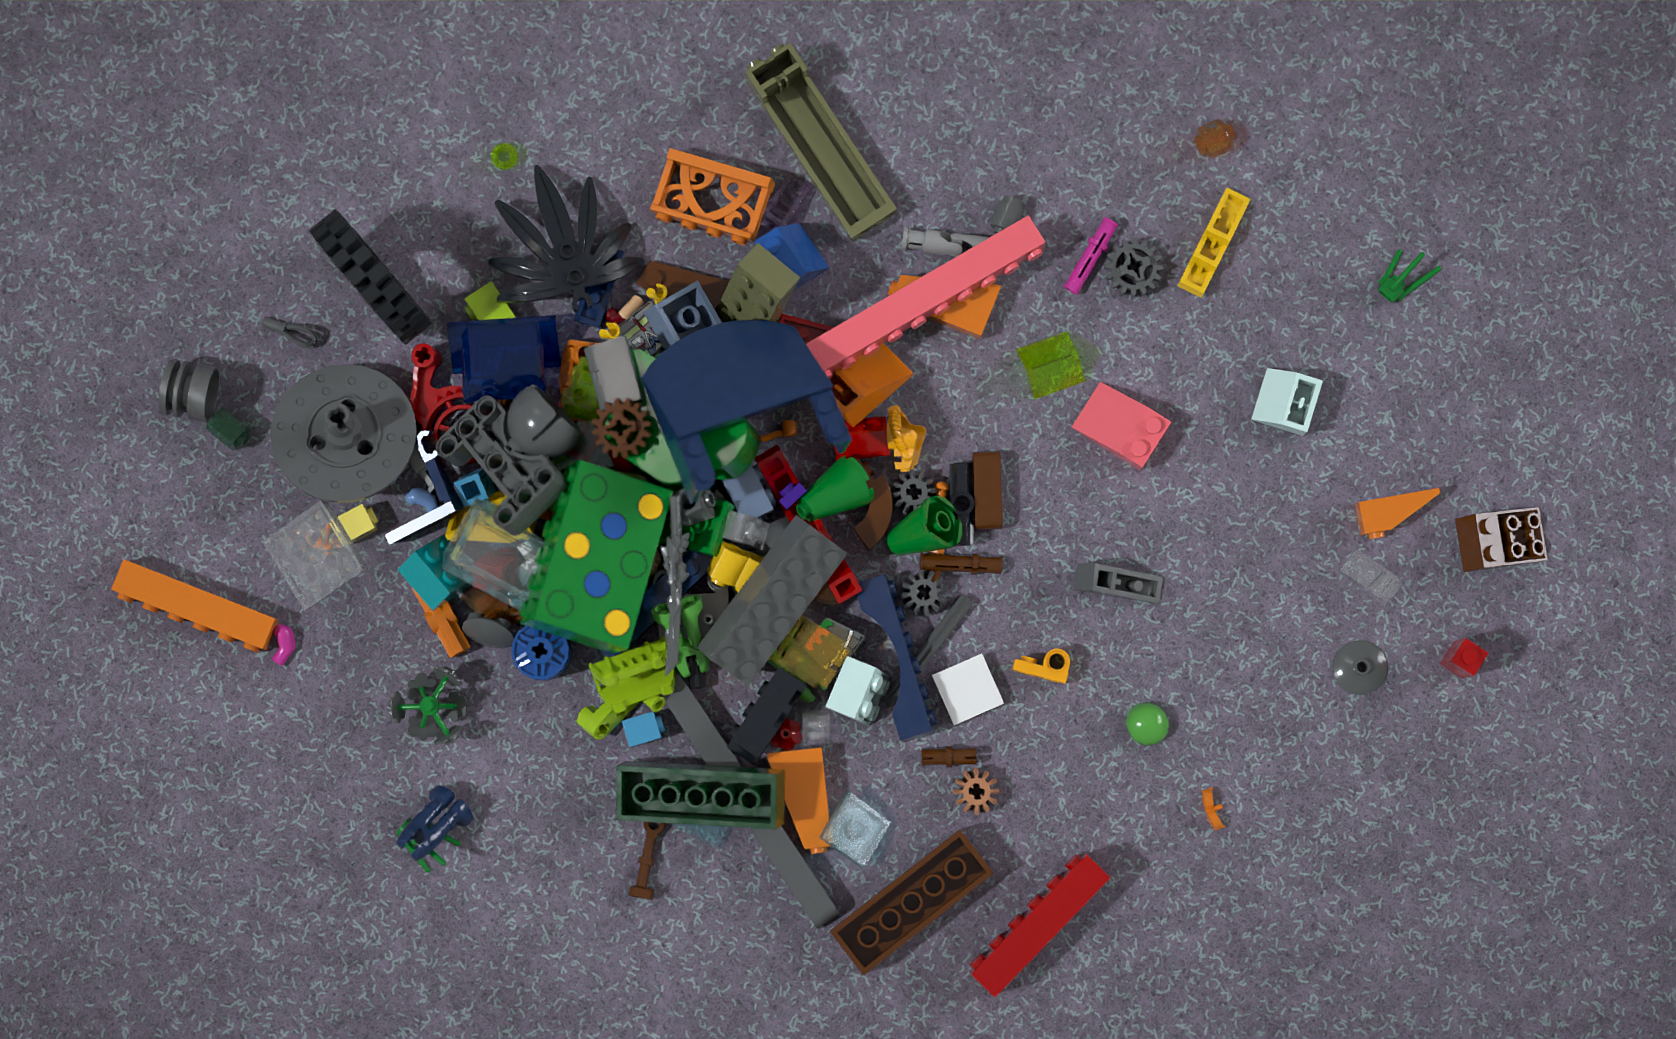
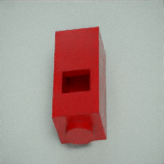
[1439,638,1489,679]

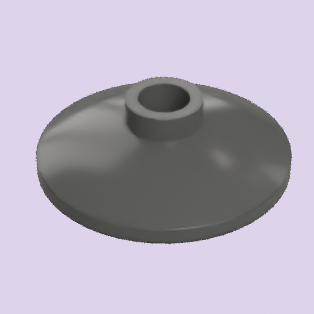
[1333,640,1387,695]

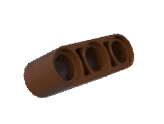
[972,451,1002,530]

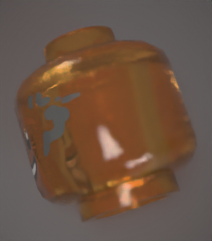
[1194,119,1236,159]

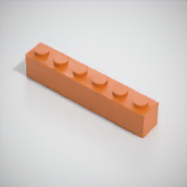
[111,559,279,653]

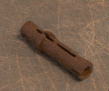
[919,553,1002,575]

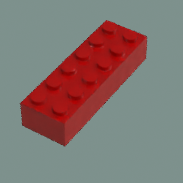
[969,854,1111,998]

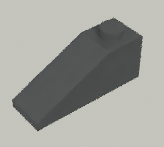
[1074,563,1163,604]

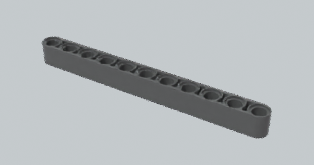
[660,668,840,929]

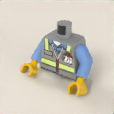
[599,284,667,358]

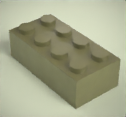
[716,243,800,322]

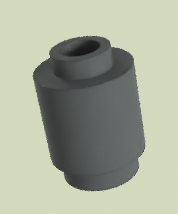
[990,195,1024,234]

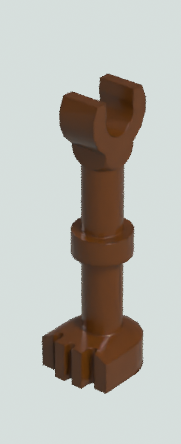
[628,822,665,901]

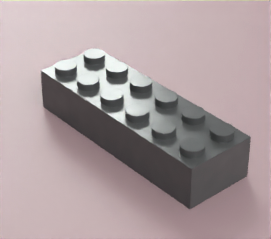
[697,515,848,686]

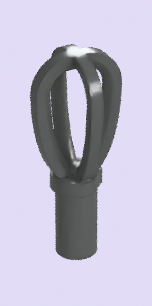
[262,316,318,349]

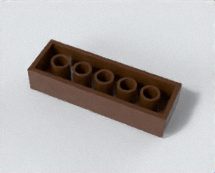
[829,829,994,976]

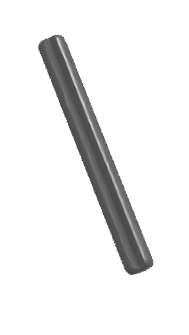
[881,595,973,708]

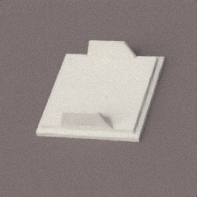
[932,654,1004,725]

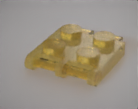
[769,615,850,688]

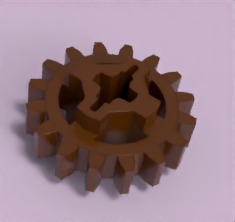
[591,398,653,458]

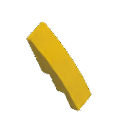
[1177,187,1251,298]

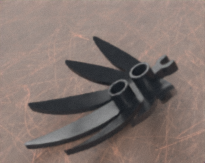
[488,165,644,313]

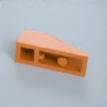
[1355,488,1440,540]

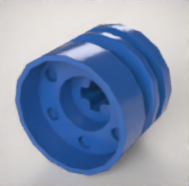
[511,626,572,681]

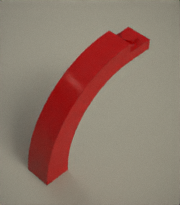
[754,444,862,604]

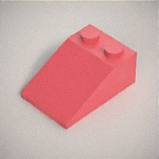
[1071,382,1171,471]

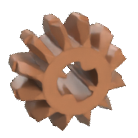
[953,768,1000,815]

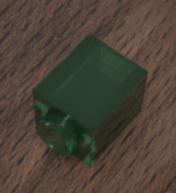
[205,407,251,451]

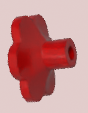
[771,718,803,751]

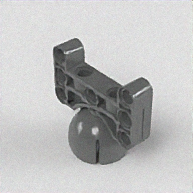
[436,384,582,536]

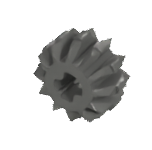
[891,470,937,515]
[901,570,947,616]

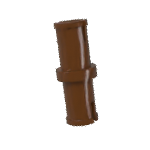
[921,746,977,768]

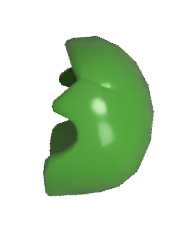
[1126,702,1169,746]

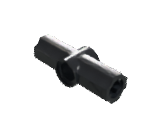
[949,463,974,546]

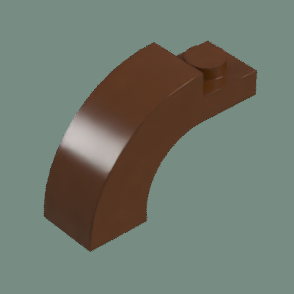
[853,458,892,551]

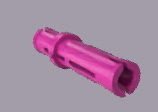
[1063,217,1119,295]

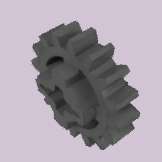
[1104,238,1164,298]

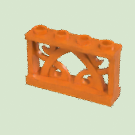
[650,148,775,246]

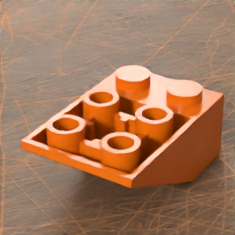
[829,343,914,427]

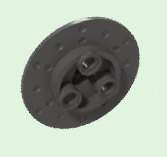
[271,364,417,503]

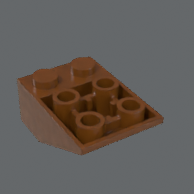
[1455,507,1548,572]

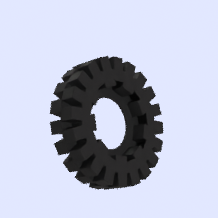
[308,209,432,345]

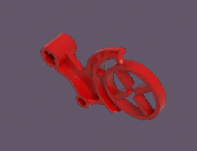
[408,343,486,465]

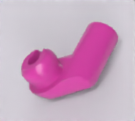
[271,624,296,666]

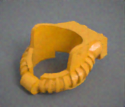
[887,405,926,472]

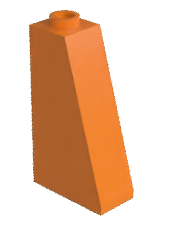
[887,275,1001,339]
[767,747,832,854]

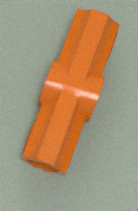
[411,587,471,659]

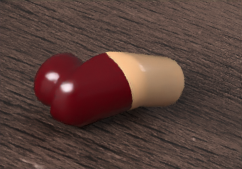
[605,295,644,325]

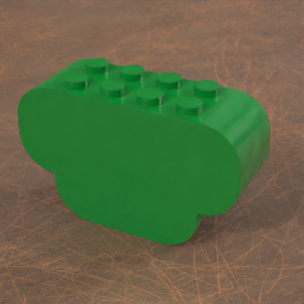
[605,349,759,492]

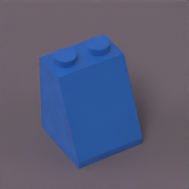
[754,223,829,291]

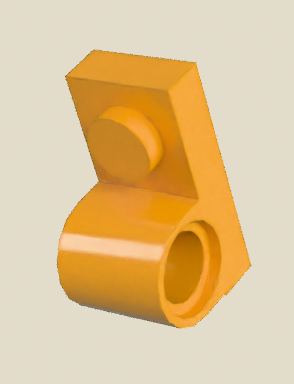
[1012,648,1070,684]

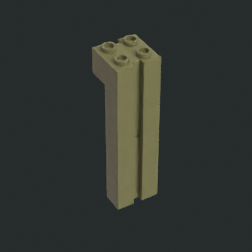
[745,43,897,242]

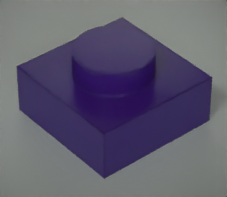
[779,482,807,509]

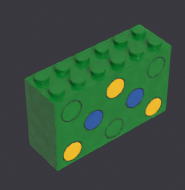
[519,460,673,653]

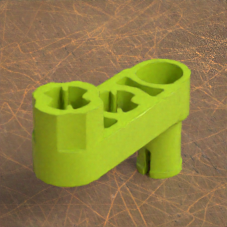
[577,694,666,740]

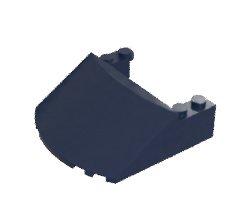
[641,320,852,504]

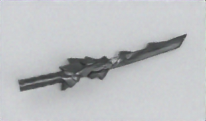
[661,496,690,676]

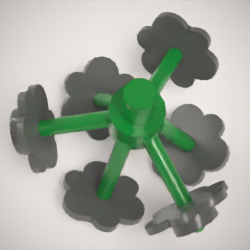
[387,666,468,745]

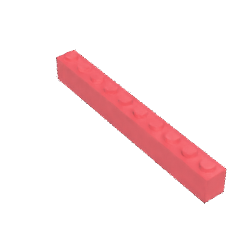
[806,215,1046,379]

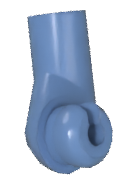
[406,487,440,513]

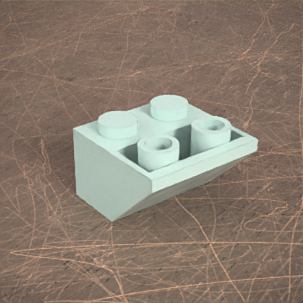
[1251,368,1323,436]
[826,656,890,726]

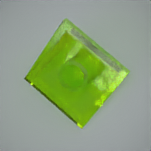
[1016,331,1085,400]

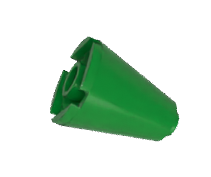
[796,455,874,522]
[887,495,962,556]

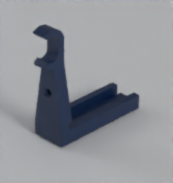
[385,430,465,544]

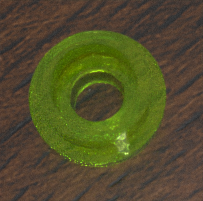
[491,143,518,170]

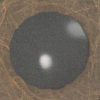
[462,612,515,648]

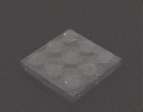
[263,500,368,611]

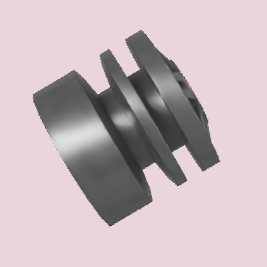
[159,359,220,423]

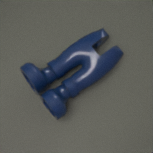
[396,785,473,862]

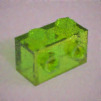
[561,356,600,422]

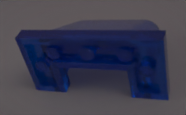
[447,315,561,402]

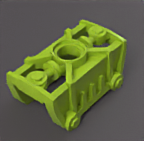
[588,636,676,713]

